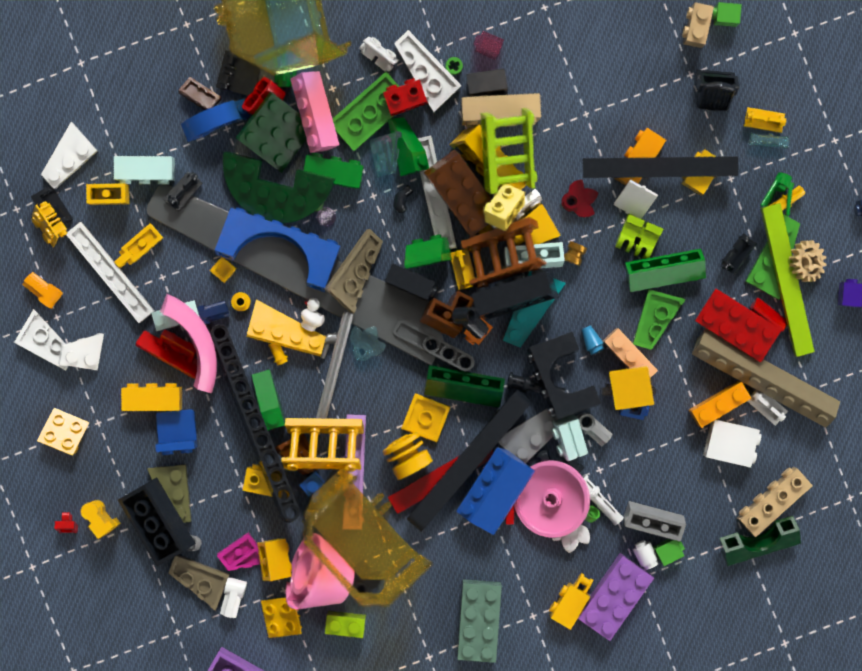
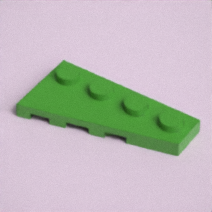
[745,214,800,300]

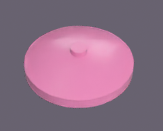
[514,460,590,538]

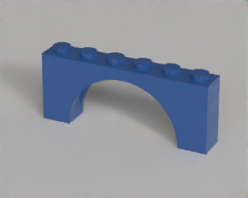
[215,208,340,292]

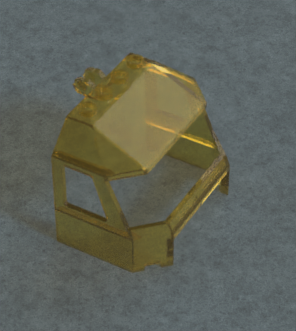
[303,468,433,606]

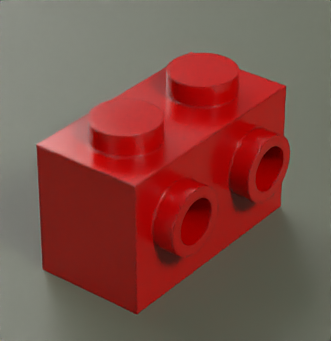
[383,78,427,116]

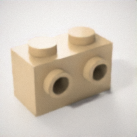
[682,2,714,48]

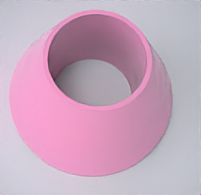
[286,533,354,610]

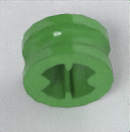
[446,57,463,76]

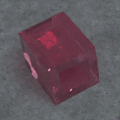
[473,31,504,60]

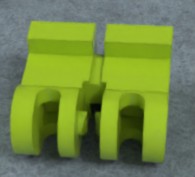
[615,214,663,259]

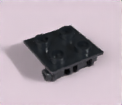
[216,50,263,96]

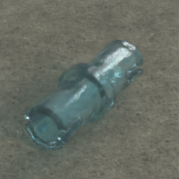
[749,133,790,149]

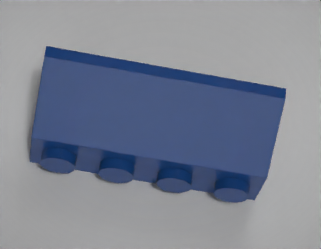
[456,447,535,535]

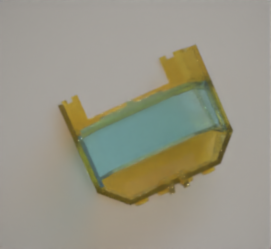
[214,0,352,75]

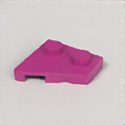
[217,532,260,571]

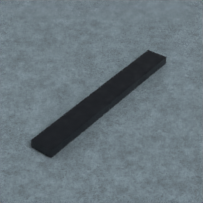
[582,156,738,178]

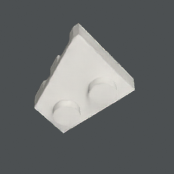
[58,333,104,370]

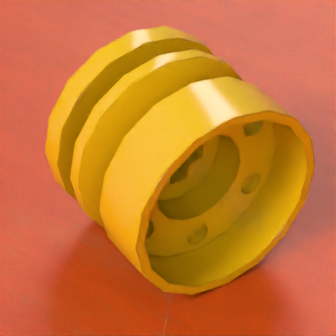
[382,432,433,480]

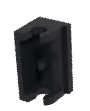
[466,68,508,97]
[30,186,73,226]

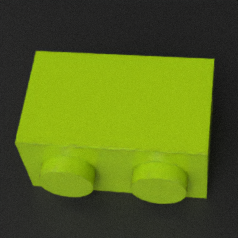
[325,611,366,638]

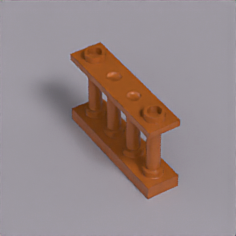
[461,217,547,289]

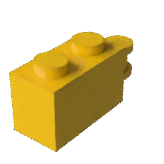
[549,573,593,630]

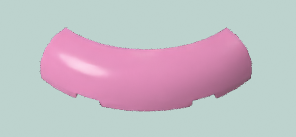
[160,294,217,393]

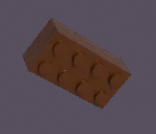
[423,150,492,237]

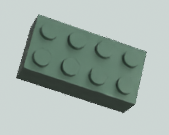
[457,579,502,663]

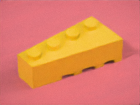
[449,124,526,190]

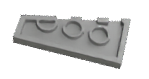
[498,408,554,463]

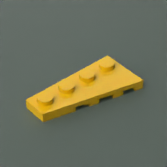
[246,300,326,357]

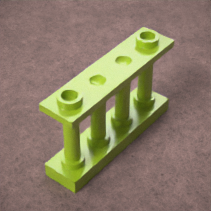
[480,108,537,194]

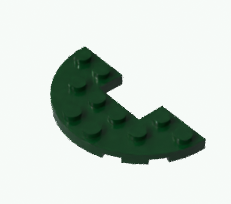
[223,151,335,223]

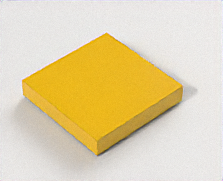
[609,366,654,410]
[401,393,450,443]

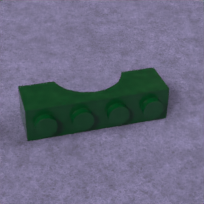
[719,516,801,566]

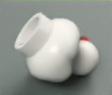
[301,298,325,331]

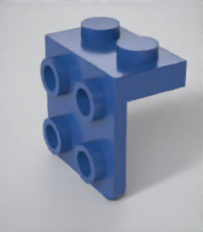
[155,409,198,455]

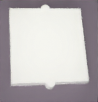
[614,180,658,219]

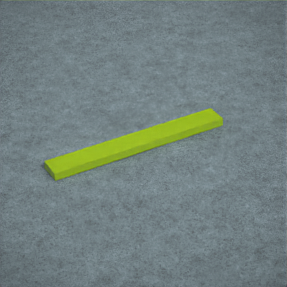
[760,203,815,357]

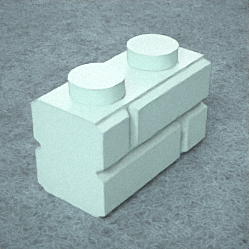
[551,415,588,461]

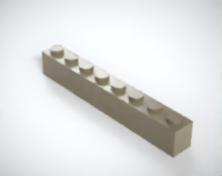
[692,328,840,428]

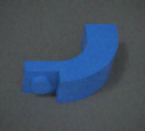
[181,99,252,142]

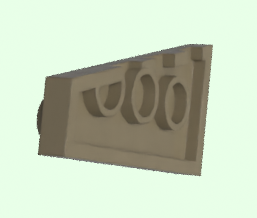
[324,229,383,313]

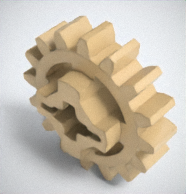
[789,240,827,282]

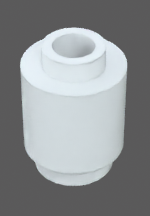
[633,540,659,570]

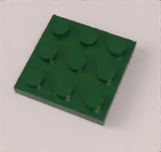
[236,92,307,173]

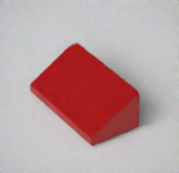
[749,298,787,331]

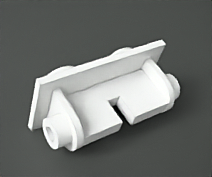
[359,37,399,72]
[747,390,788,426]

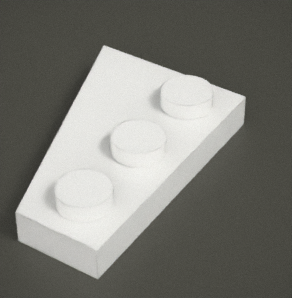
[41,122,98,189]
[14,309,68,371]

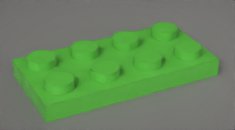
[333,72,399,152]

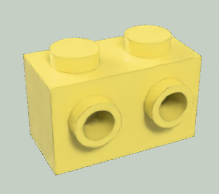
[483,184,525,231]

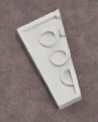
[394,30,461,113]

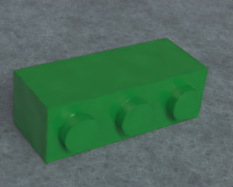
[304,152,364,190]

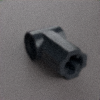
[452,307,489,339]

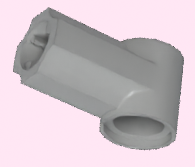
[577,412,613,447]

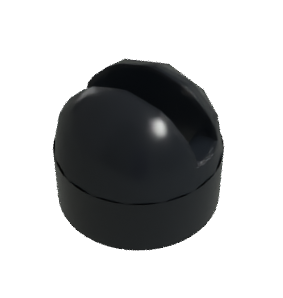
[536,449,551,463]

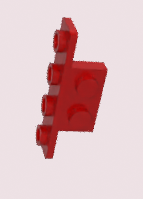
[135,330,198,379]

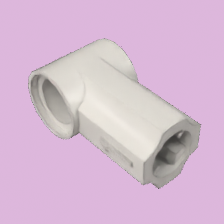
[220,577,247,618]

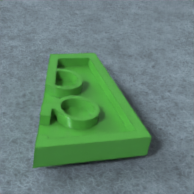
[633,289,686,350]

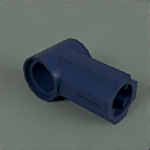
[197,301,230,325]

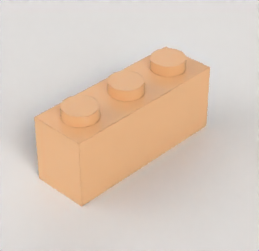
[603,328,658,378]

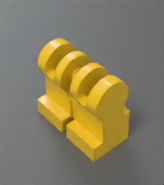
[81,500,121,539]

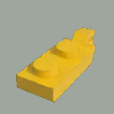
[114,223,163,268]

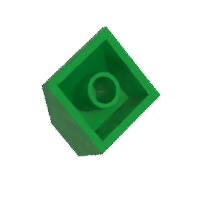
[405,234,452,269]

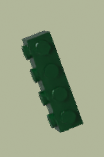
[424,365,505,408]

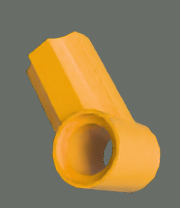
[22,272,63,309]

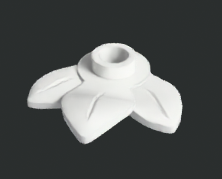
[552,525,590,553]

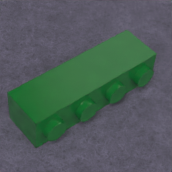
[625,249,706,292]

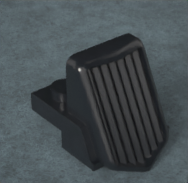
[695,70,740,111]

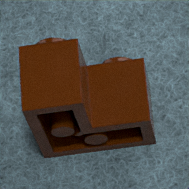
[420,291,474,338]

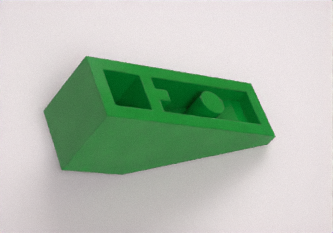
[388,117,429,176]
[252,369,285,430]

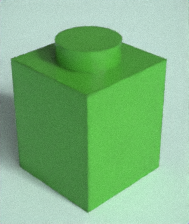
[711,2,742,27]
[653,539,685,566]

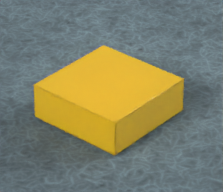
[210,257,237,283]

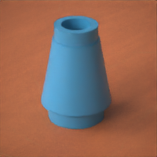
[581,325,605,355]

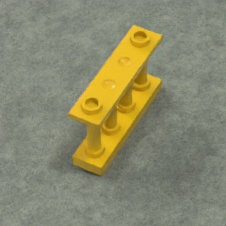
[282,418,364,472]

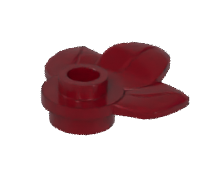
[561,180,598,217]

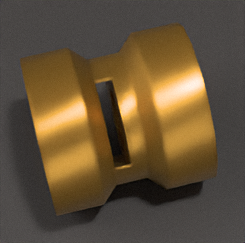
[564,241,587,266]

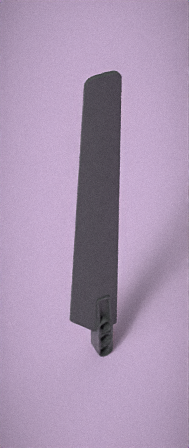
[146,185,474,372]

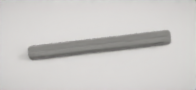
[316,312,353,419]

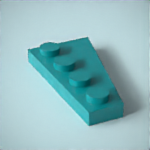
[502,271,566,348]

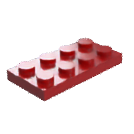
[695,288,781,362]

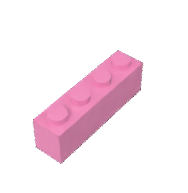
[291,71,339,153]

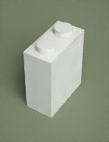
[703,420,761,468]

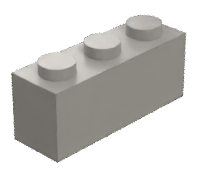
[623,501,686,542]

